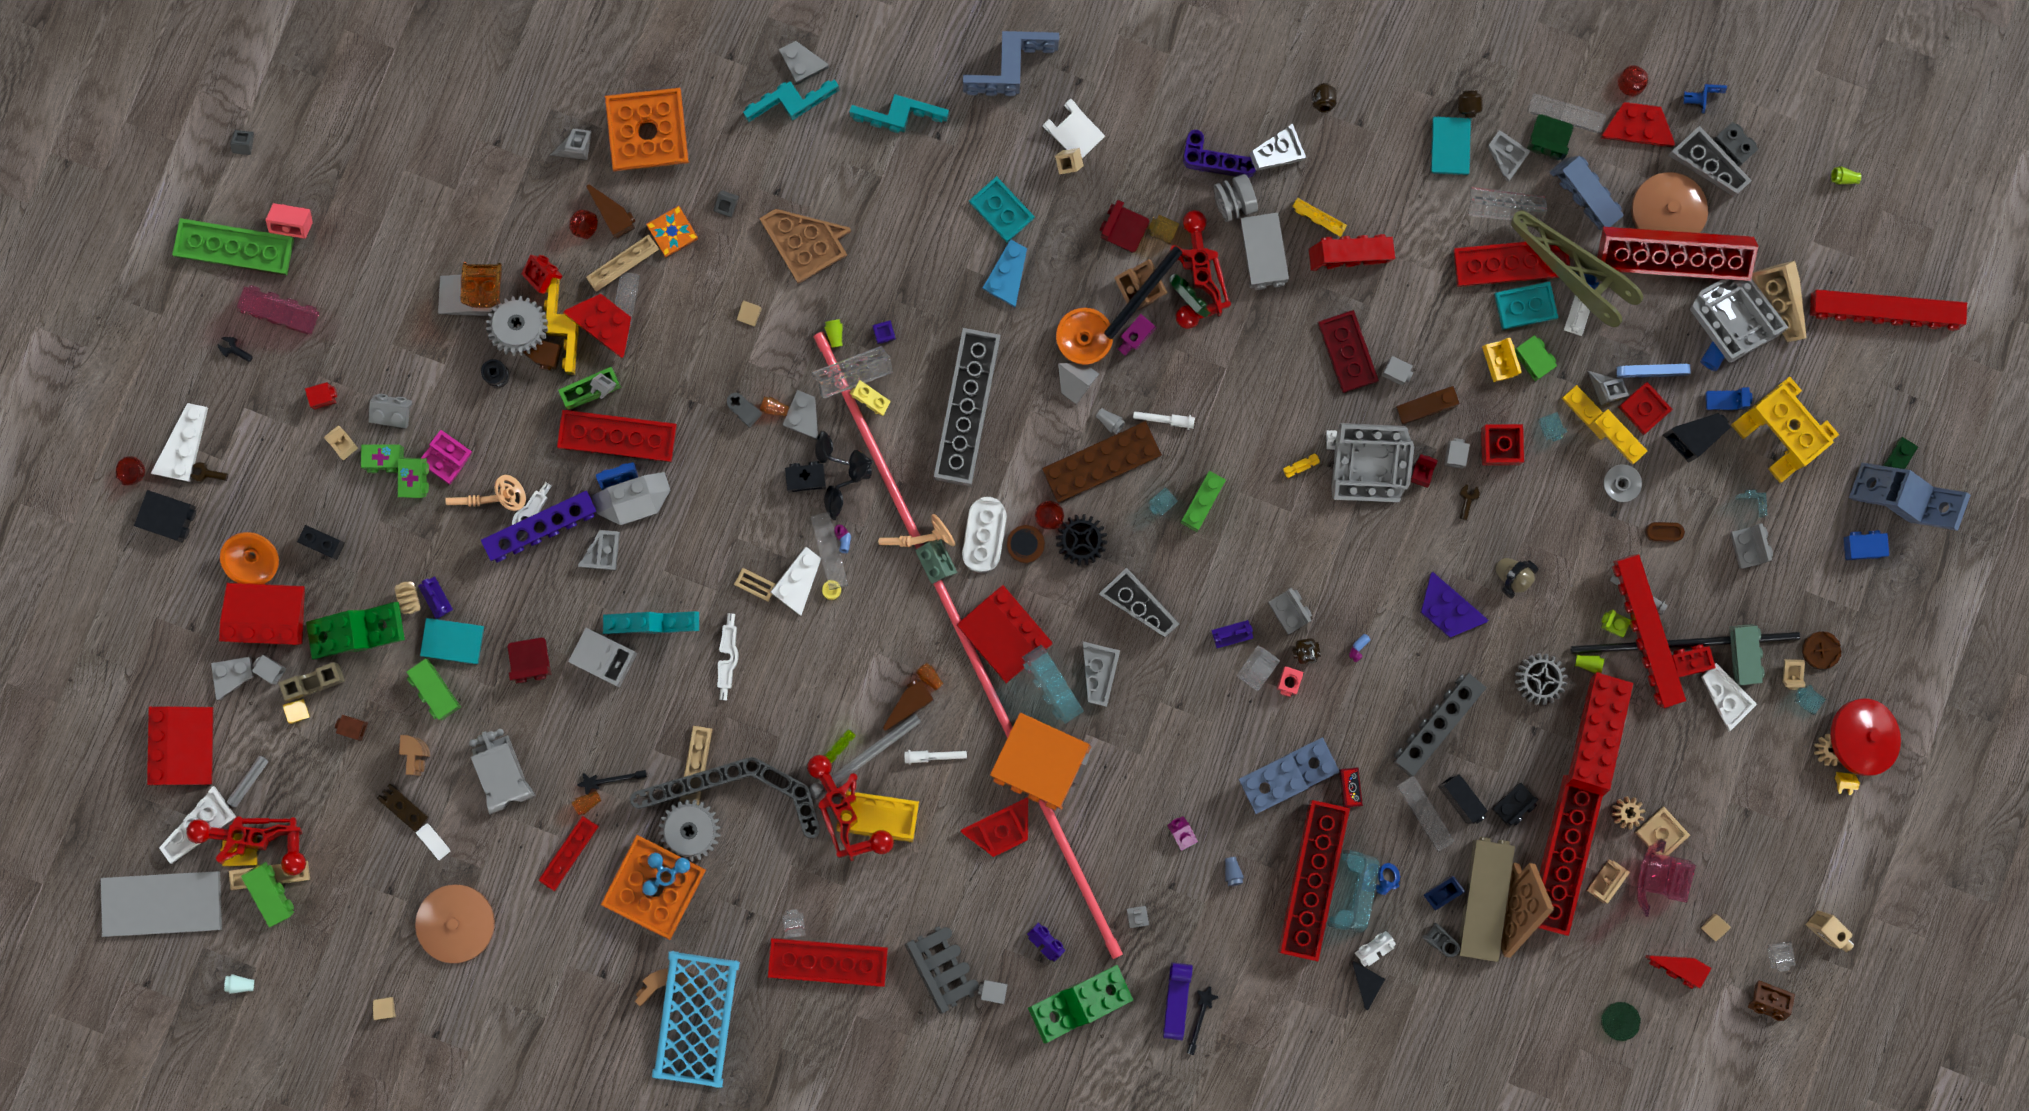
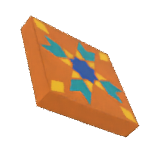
[646,206,698,258]

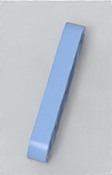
[1616,364,1691,378]

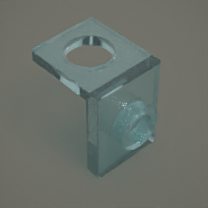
[1736,490,1767,518]

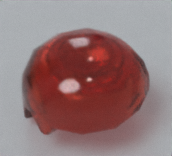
[1618,65,1649,96]
[569,209,598,239]
[116,456,145,486]
[1034,501,1064,530]

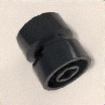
[481,359,510,388]

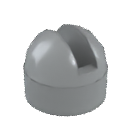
[809,783,825,800]

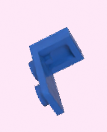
[1706,387,1753,410]

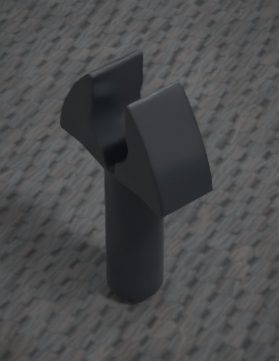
[217,337,253,362]

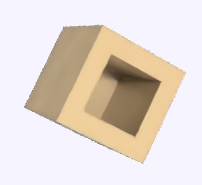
[1055,148,1084,174]

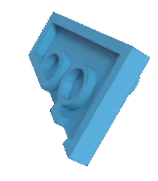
[983,239,1027,308]

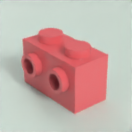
[266,203,313,239]

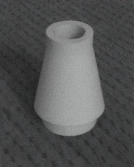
[1096,408,1125,434]

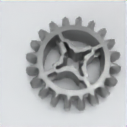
[1515,653,1568,705]

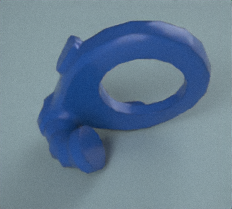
[1376,863,1400,895]

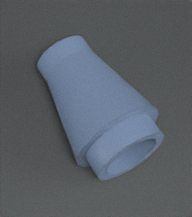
[1225,857,1244,886]

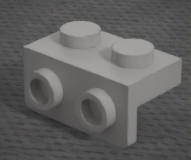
[369,394,412,428]

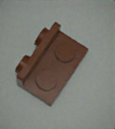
[1748,980,1795,1021]

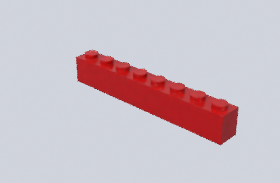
[1810,290,1967,331]
[1612,554,1686,708]

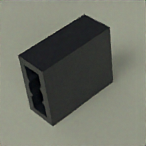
[134,490,196,543]
[1438,774,1488,824]

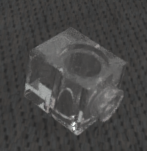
[782,909,806,939]
[1767,942,1796,972]

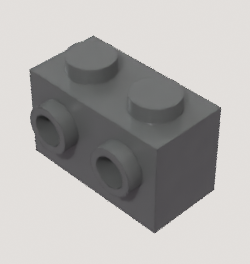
[1713,122,1758,167]

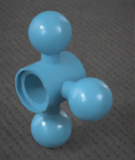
[642,853,690,896]

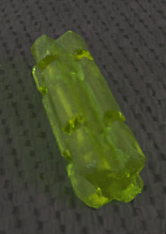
[825,729,856,763]

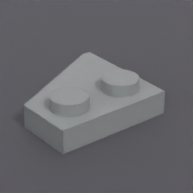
[779,41,829,84]
[1488,130,1530,182]
[783,390,818,439]
[578,530,620,570]
[211,657,254,700]

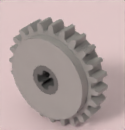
[486,296,548,356]
[659,799,721,861]

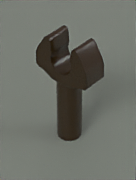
[190,462,228,482]
[1459,484,1480,521]

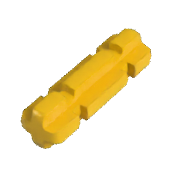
[1283,454,1320,478]

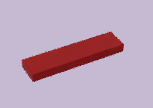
[538,816,599,891]

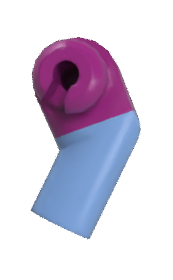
[834,524,851,553]
[1349,634,1370,662]

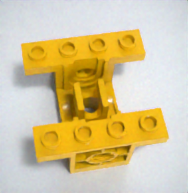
[1731,376,1839,483]

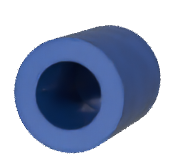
[1700,342,1725,371]

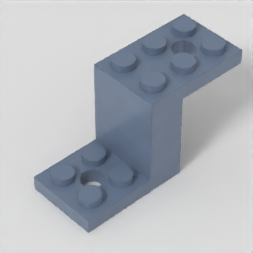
[963,31,1059,96]
[1849,463,1971,531]

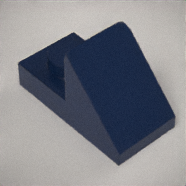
[1424,876,1465,911]

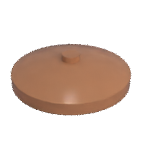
[1631,172,1708,233]
[415,885,495,963]

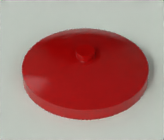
[1830,698,1901,776]

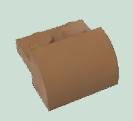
[1114,259,1167,310]
[399,735,430,776]

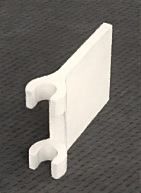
[1043,99,1105,158]

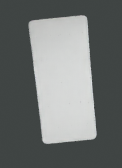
[416,823,450,860]

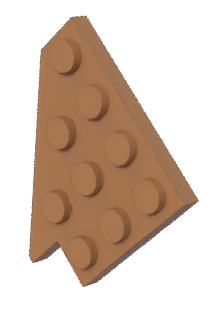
[759,209,852,284]
[1501,863,1554,958]

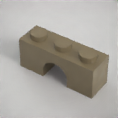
[278,662,345,702]

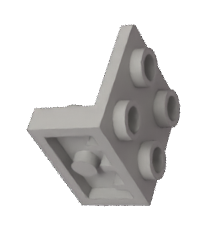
[1730,523,1773,569]
[1268,587,1312,635]

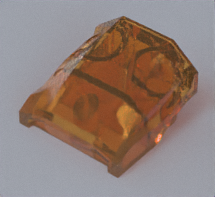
[460,263,502,308]

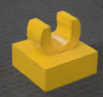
[1835,772,1860,795]

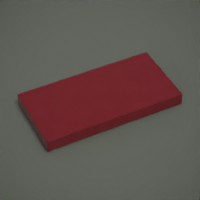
[1318,310,1379,394]

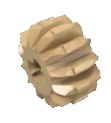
[395,581,421,614]
[1814,734,1840,766]
[1611,796,1645,829]

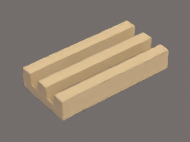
[734,568,776,602]

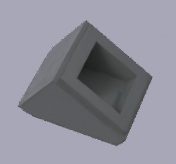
[230,130,254,155]
[714,190,739,217]

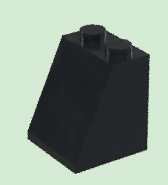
[1663,413,1731,463]

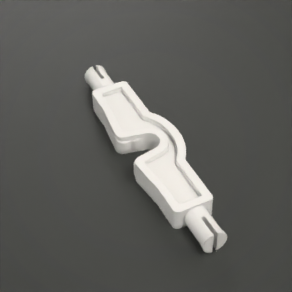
[502,482,552,555]
[717,613,739,701]

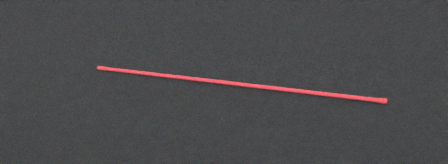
[813,332,1123,959]

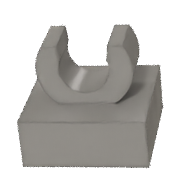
[590,373,617,399]
[1127,906,1149,928]

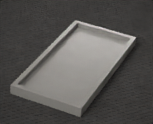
[101,871,222,937]

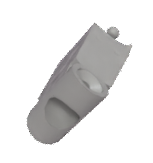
[469,729,536,814]

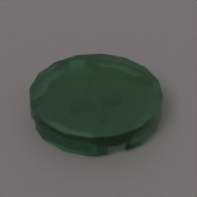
[1601,1002,1641,1041]

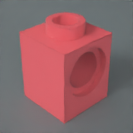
[1277,666,1304,697]

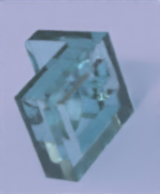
[1538,412,1568,442]
[1148,487,1178,517]
[1794,685,1826,715]

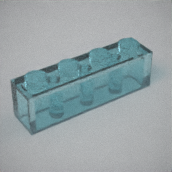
[1022,645,1084,724]

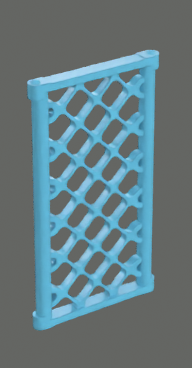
[652,951,740,1088]

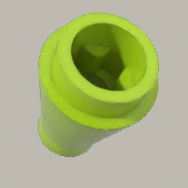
[1831,166,1861,185]
[824,319,843,348]
[1575,655,1604,674]

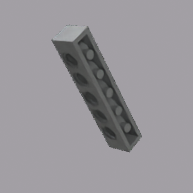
[1393,673,1486,777]

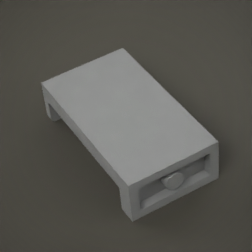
[1239,212,1289,290]

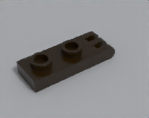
[377,783,429,832]

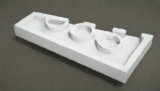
[151,403,208,482]
[159,786,236,864]

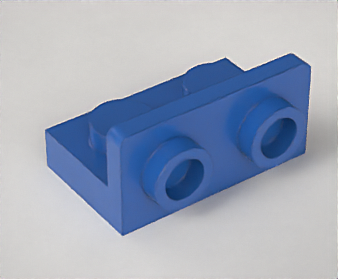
[596,462,638,490]

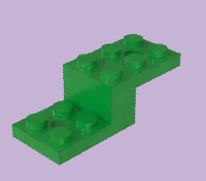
[306,602,405,660]
[1028,965,1133,1044]

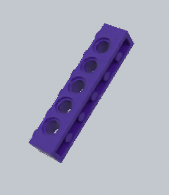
[481,490,597,563]

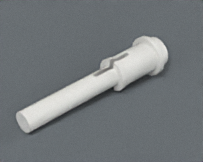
[1133,411,1195,430]
[904,750,967,765]

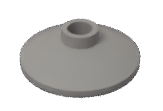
[1604,464,1642,502]

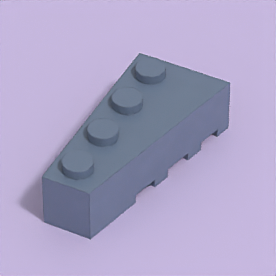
[1549,156,1624,230]

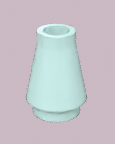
[224,974,254,994]

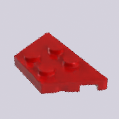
[1601,102,1675,147]
[563,294,631,359]
[960,797,1028,857]

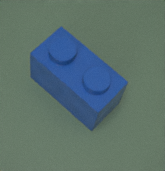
[1844,530,1889,560]

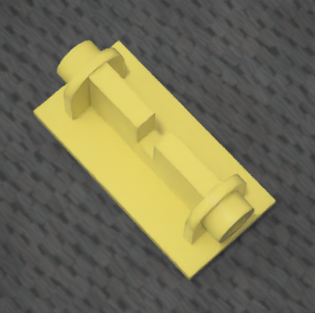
[850,380,891,416]

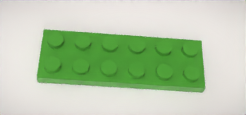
[173,218,294,275]

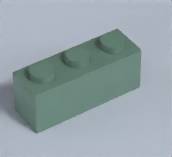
[1729,624,1765,685]

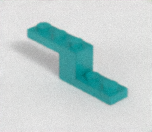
[743,79,840,123]
[849,94,949,133]
[603,611,699,634]

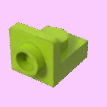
[1601,610,1631,638]

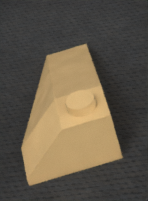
[1752,261,1807,342]

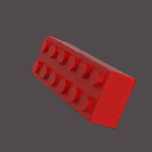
[1566,672,1633,796]

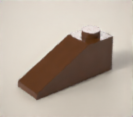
[586,184,636,239]
[523,341,562,371]
[1396,386,1460,425]
[883,680,934,732]

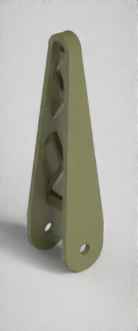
[1511,211,1643,327]

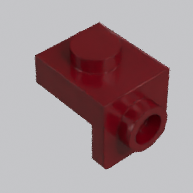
[1411,454,1438,488]

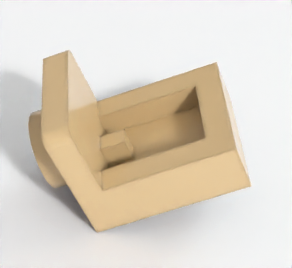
[324,426,358,460]
[1782,659,1805,690]

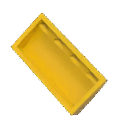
[836,791,919,842]

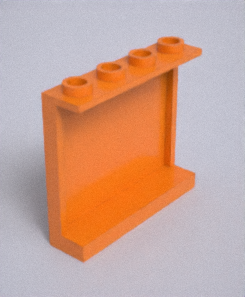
[990,712,1091,811]

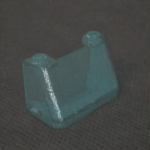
[1328,850,1380,932]

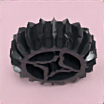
[1056,514,1107,566]

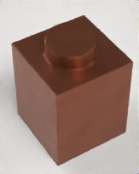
[335,715,368,741]

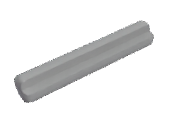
[227,756,268,807]

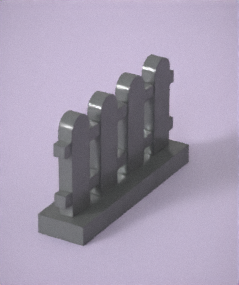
[904,926,979,1014]

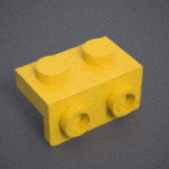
[1482,337,1522,382]

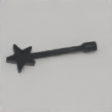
[577,770,647,795]
[1187,986,1219,1055]

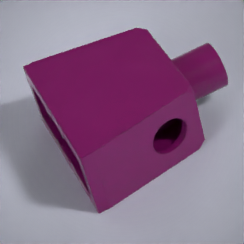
[1117,314,1157,356]

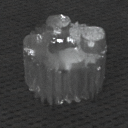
[1236,645,1280,691]

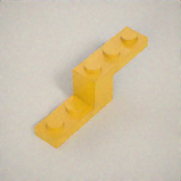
[544,278,579,375]
[1562,385,1647,465]

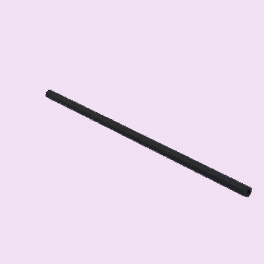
[1570,632,1800,654]

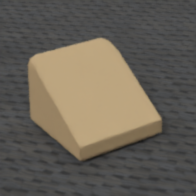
[737,301,762,327]
[1701,914,1731,942]
[373,997,396,1020]

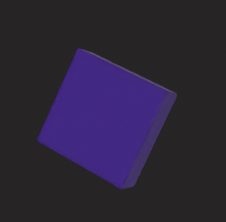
[872,320,896,344]

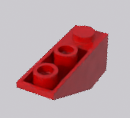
[1645,955,1712,989]

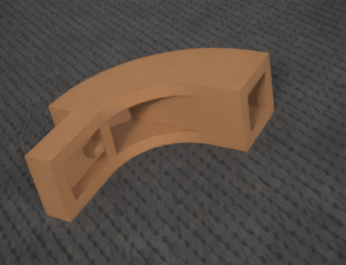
[635,968,705,1006]

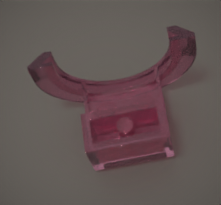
[1637,838,1696,917]

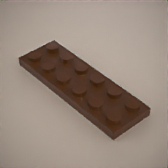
[1042,421,1162,503]

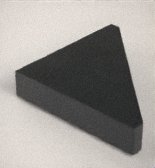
[1352,961,1385,1010]

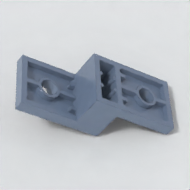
[1238,737,1340,814]

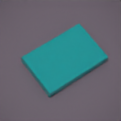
[1431,117,1471,175]
[969,176,1035,243]
[1494,281,1559,330]
[420,618,485,664]

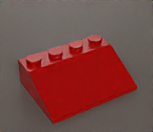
[219,583,305,645]
[957,585,1053,684]
[147,706,214,785]

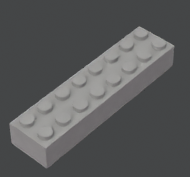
[934,328,1001,487]

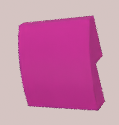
[421,430,472,485]

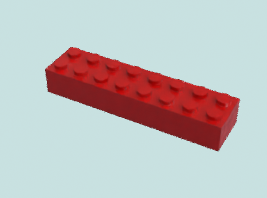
[1597,227,1759,281]
[1538,775,1603,936]
[1278,800,1350,962]

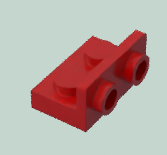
[521,255,563,294]
[1672,644,1716,678]

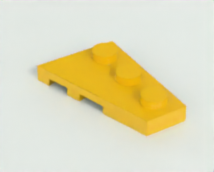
[1292,198,1347,237]

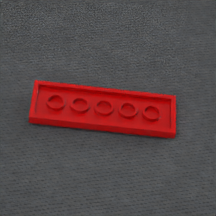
[1453,242,1570,287]
[557,410,677,462]
[768,938,888,987]

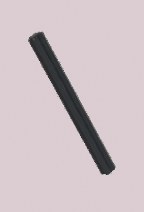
[1104,246,1182,339]

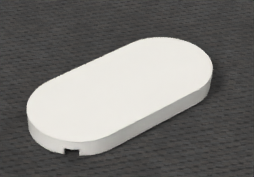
[962,497,1007,573]

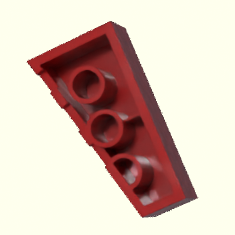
[1308,234,1395,271]

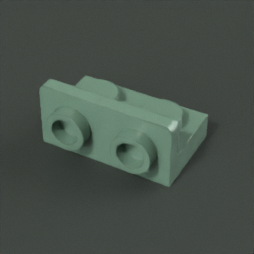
[915,539,957,584]

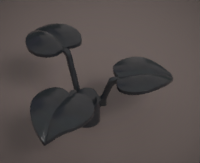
[815,431,873,520]

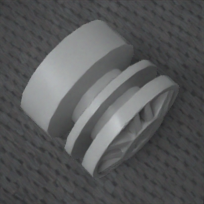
[1214,174,1258,222]

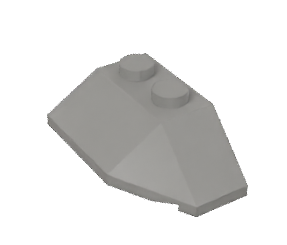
[592,472,671,525]

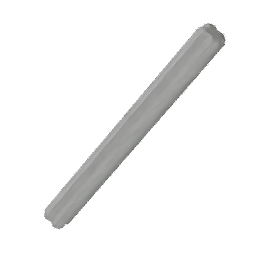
[831,714,921,785]

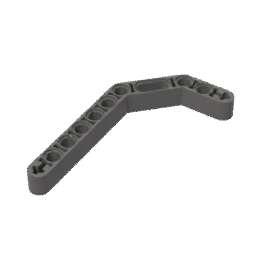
[630,757,820,838]

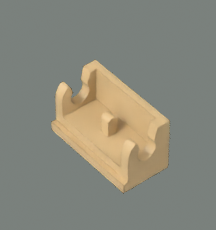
[1586,859,1630,904]

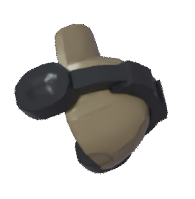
[1496,558,1539,599]

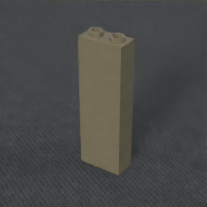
[1457,837,1515,962]

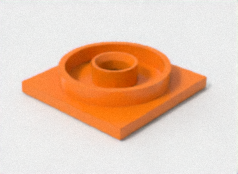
[605,88,689,171]
[601,835,706,940]

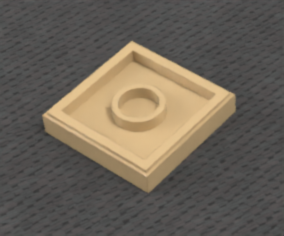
[1635,806,1690,861]

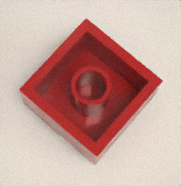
[1481,424,1524,466]

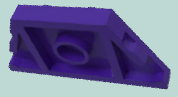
[1420,572,1489,638]

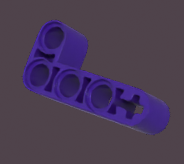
[1183,130,1256,178]
[1163,962,1193,1041]

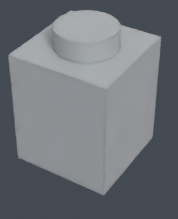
[1382,356,1413,386]
[1444,438,1470,469]
[252,655,287,685]
[978,979,1007,1004]

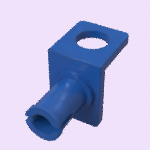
[1683,84,1727,114]

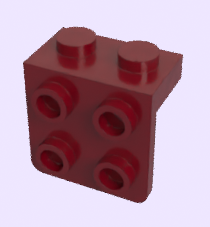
[1099,200,1150,253]
[507,637,552,684]

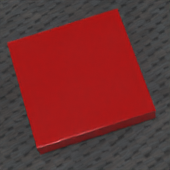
[1618,382,1673,435]

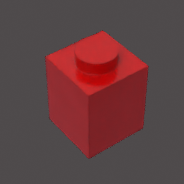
[305,382,338,410]

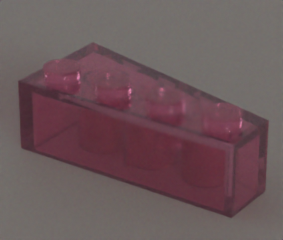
[237,285,319,336]

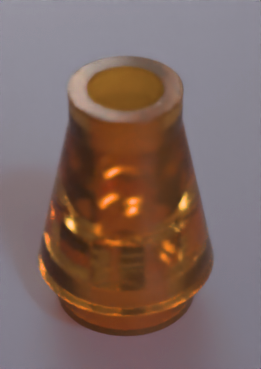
[760,396,789,417]
[916,662,944,691]
[571,791,602,816]

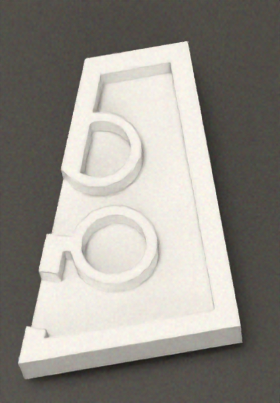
[770,547,821,616]
[1701,663,1757,731]

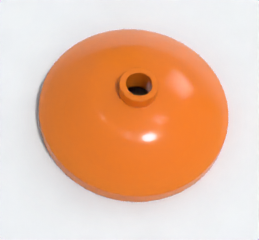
[1056,308,1113,365]
[220,532,279,584]

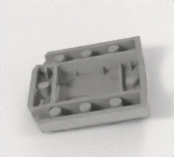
[1690,279,1788,362]
[1331,423,1414,502]

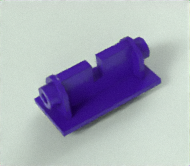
[418,576,453,619]
[1211,620,1253,649]
[1027,923,1065,962]

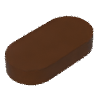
[1645,522,1685,542]

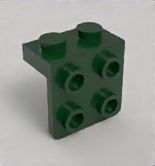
[1527,114,1573,161]

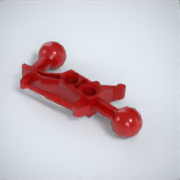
[1170,210,1231,329]
[807,755,894,861]
[186,816,306,876]

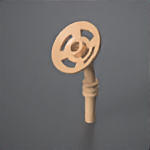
[446,475,526,511]
[878,514,955,547]

